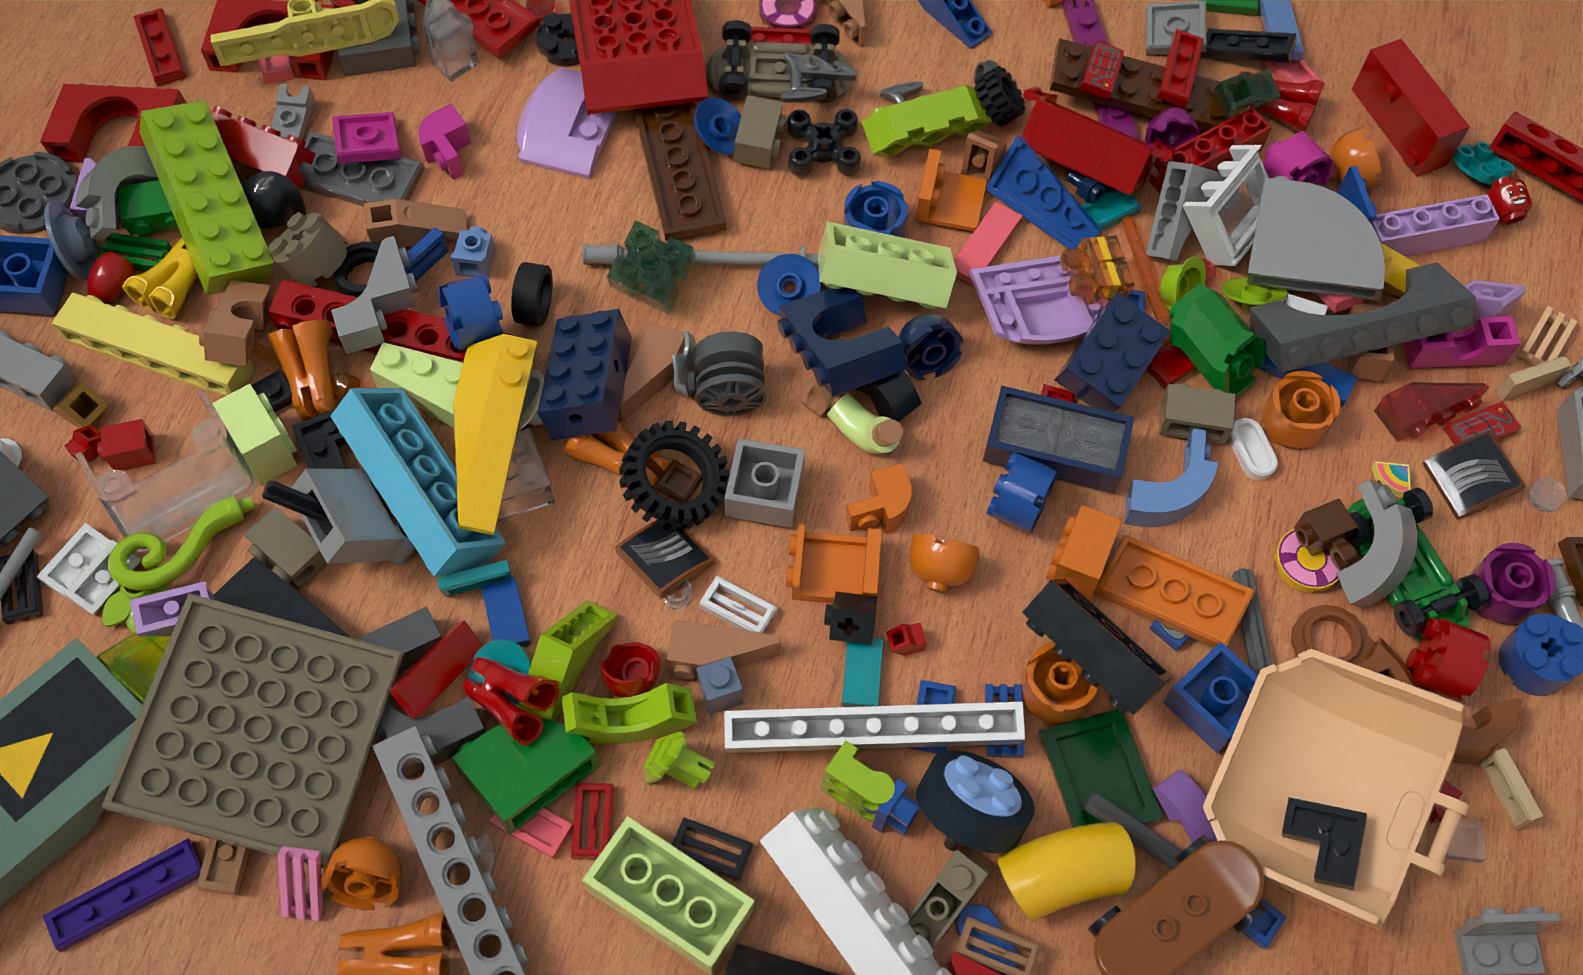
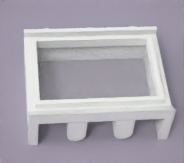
[1183,145,1268,266]

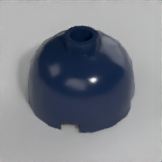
[898,314,964,380]

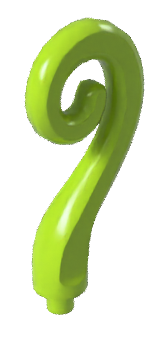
[108,496,256,590]

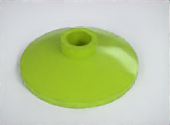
[1221,278,1288,311]

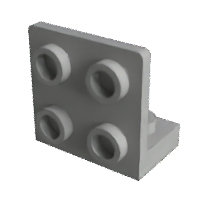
[1454,907,1561,975]

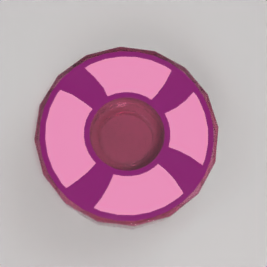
[759,0,817,29]

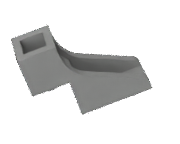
[331,236,418,354]

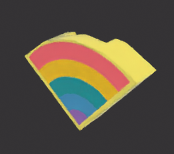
[1372,461,1411,498]

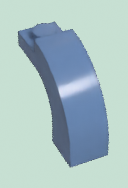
[1124,429,1218,527]

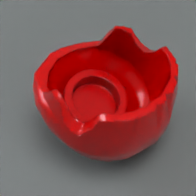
[600,642,661,698]

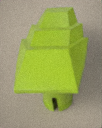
[644,731,715,789]

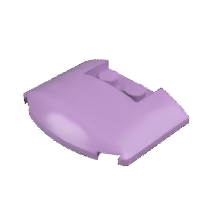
[517,67,618,179]
[969,252,1108,345]

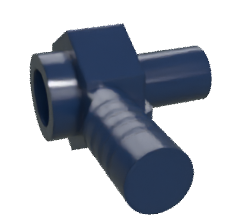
[1067,170,1114,203]

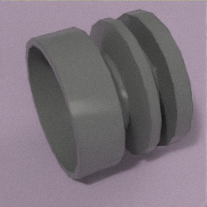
[694,332,766,416]

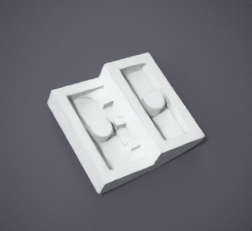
[37,523,142,616]

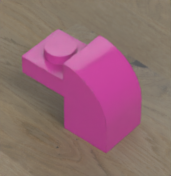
[419,103,471,180]

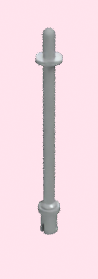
[582,242,818,268]

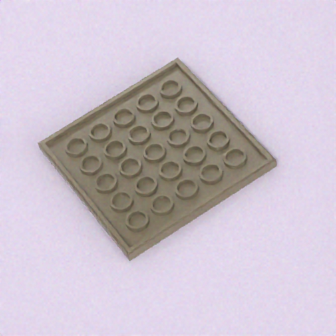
[101,593,404,869]

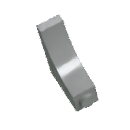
[1145,161,1238,261]

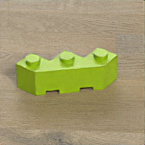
[862,85,993,158]

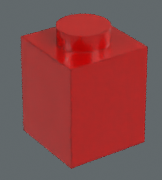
[97,419,156,472]

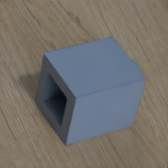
[696,657,743,715]

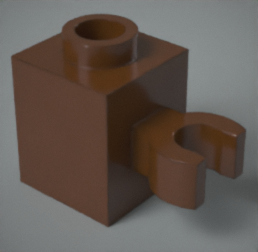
[1294,498,1358,569]

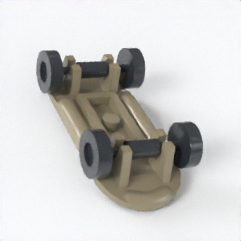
[706,20,852,103]

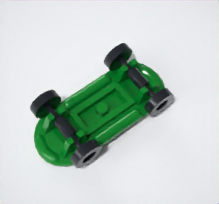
[1347,487,1489,643]

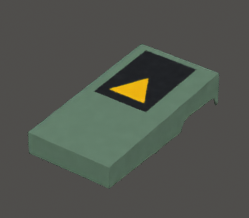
[0,638,143,906]

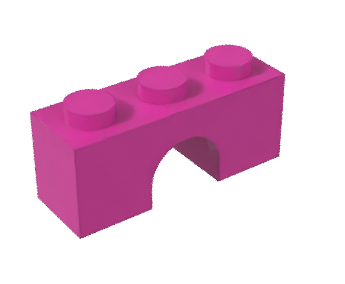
[1403,316,1520,368]

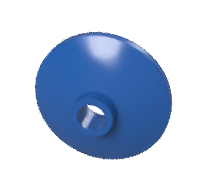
[694,97,741,155]
[757,254,821,316]

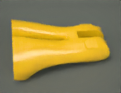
[122,237,198,320]

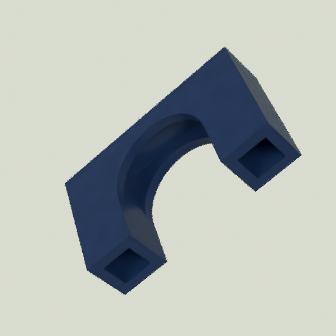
[777,287,907,397]

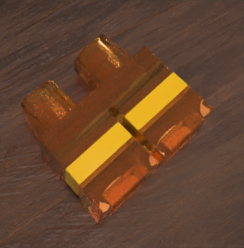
[1060,235,1135,305]

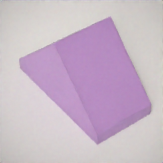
[1464,280,1526,322]

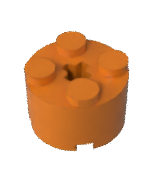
[1262,371,1340,448]
[1020,642,1098,726]

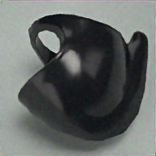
[241,171,307,228]

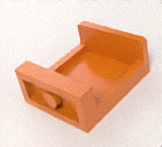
[786,523,882,603]

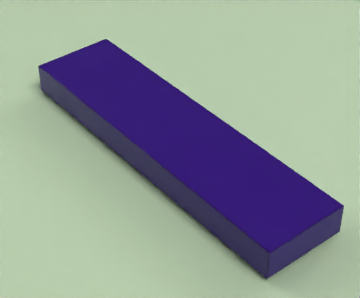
[42,838,202,952]

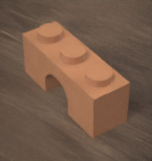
[199,280,271,366]

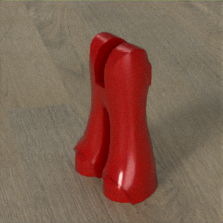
[1229,71,1325,132]
[462,657,559,747]

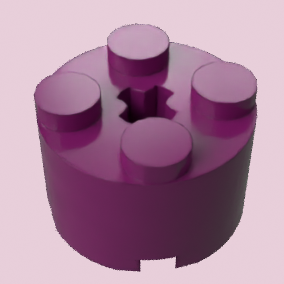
[1471,543,1556,624]

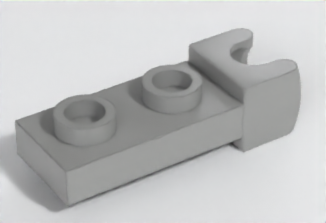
[271,83,316,140]

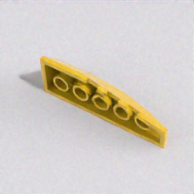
[453,334,537,535]

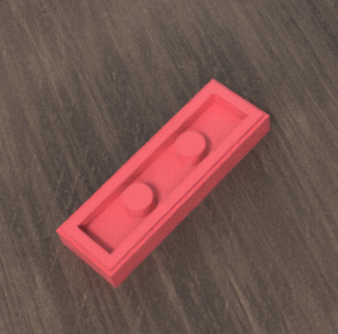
[954,202,1023,287]

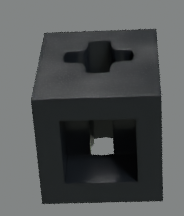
[824,591,878,645]

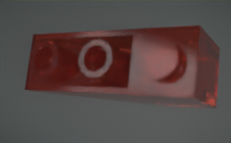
[1374,382,1489,442]

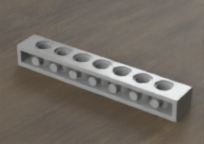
[373,726,530,975]

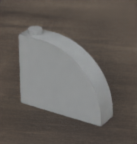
[1247,176,1385,301]

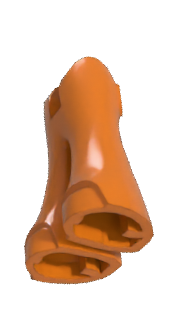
[268,320,335,421]
[564,422,670,487]
[337,912,451,975]

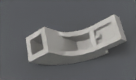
[76,146,159,241]
[1336,479,1417,608]

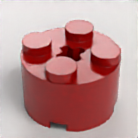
[1406,618,1491,702]

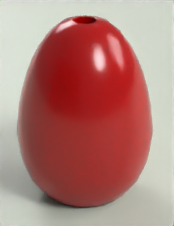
[87,252,134,304]

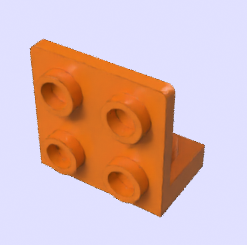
[915,149,987,231]

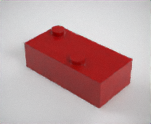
[1351,38,1470,177]

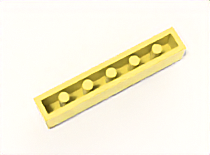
[51,292,256,397]

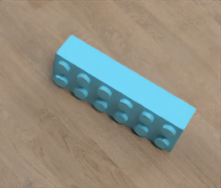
[330,388,506,576]

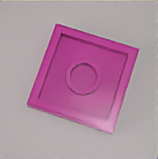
[332,112,401,164]

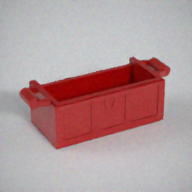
[1022,86,1177,195]

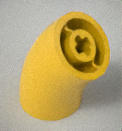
[997,822,1136,922]

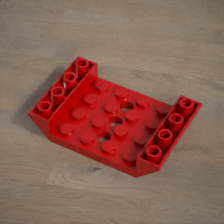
[568,0,708,115]

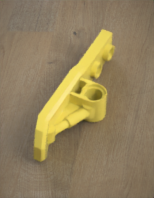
[211,0,400,66]

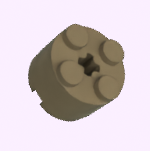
[268,212,348,287]

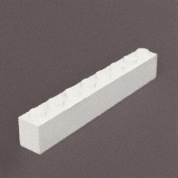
[724,702,1025,753]

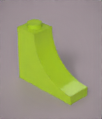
[518,600,618,721]

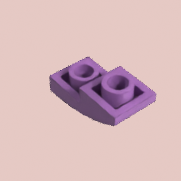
[1153,770,1218,843]

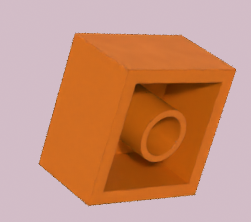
[1046,505,1122,601]

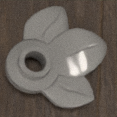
[672,332,697,397]

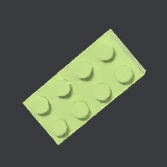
[818,221,957,309]
[582,816,755,975]

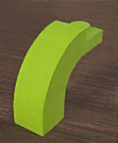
[562,683,697,744]

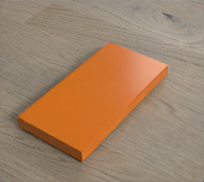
[1094,535,1255,648]

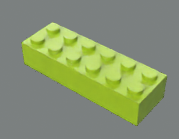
[140,100,274,296]

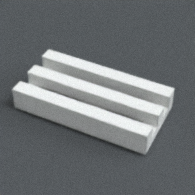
[699,576,777,633]

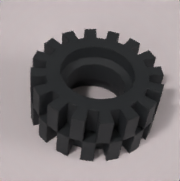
[975,66,1026,126]

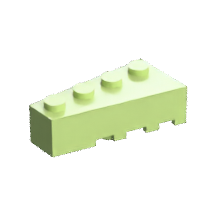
[370,342,463,428]

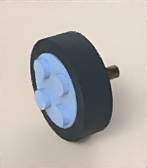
[916,750,1035,854]

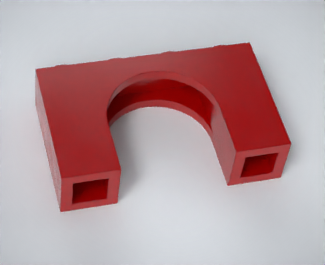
[201,0,336,80]
[40,84,187,163]

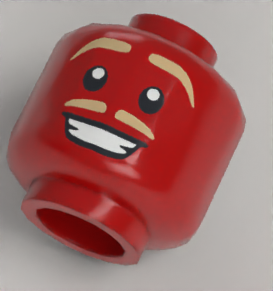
[1485,176,1533,225]

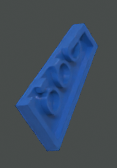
[985,135,1103,256]

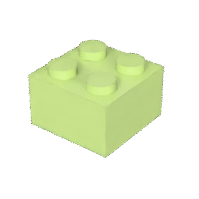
[212,384,298,486]

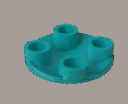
[1453,141,1515,185]

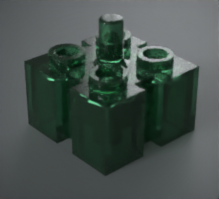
[607,220,696,314]

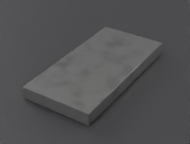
[295,131,424,206]

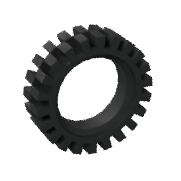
[619,421,730,530]

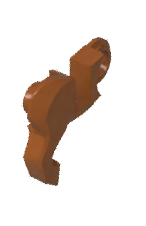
[1291,605,1522,764]

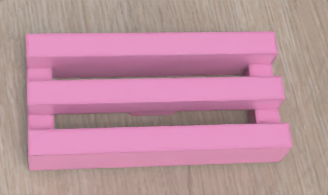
[277,846,323,921]

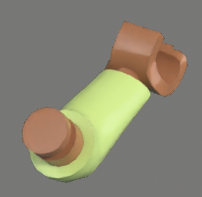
[799,377,903,454]

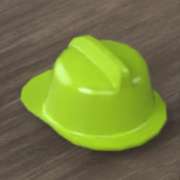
[1160,256,1206,310]

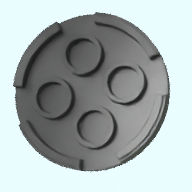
[0,152,78,234]

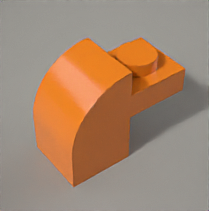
[845,463,912,534]

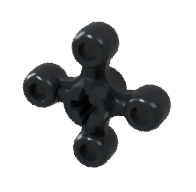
[787,109,861,177]

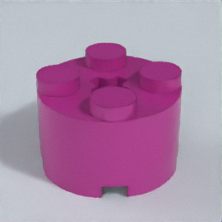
[1263,131,1335,186]

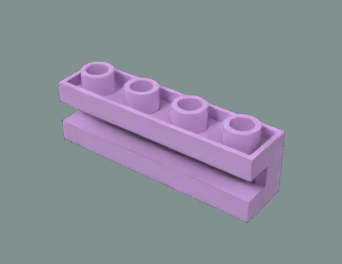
[1372,194,1500,256]

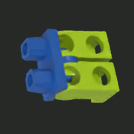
[821,740,920,836]

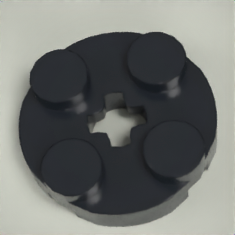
[536,13,580,67]

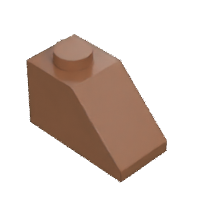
[961,131,1007,186]

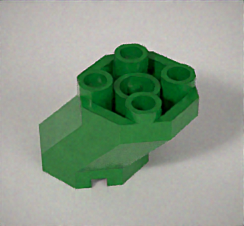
[1169,284,1266,399]

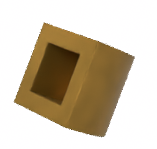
[51,382,109,428]

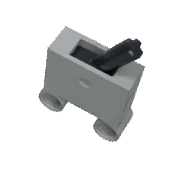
[262,469,416,565]

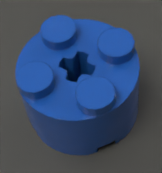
[843,181,908,238]
[438,274,503,350]
[986,451,1058,533]
[1499,614,1583,696]

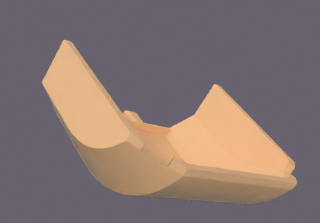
[1203,649,1470,931]

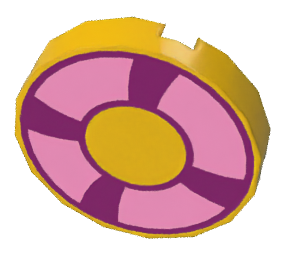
[1274,529,1345,593]

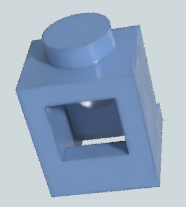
[451,226,495,277]

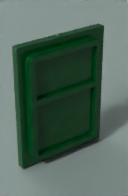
[1038,709,1163,828]

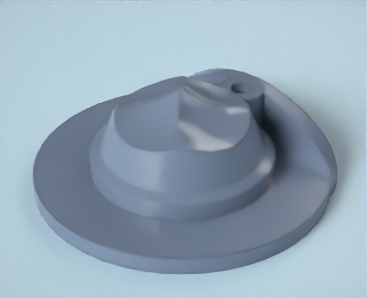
[44,201,100,280]

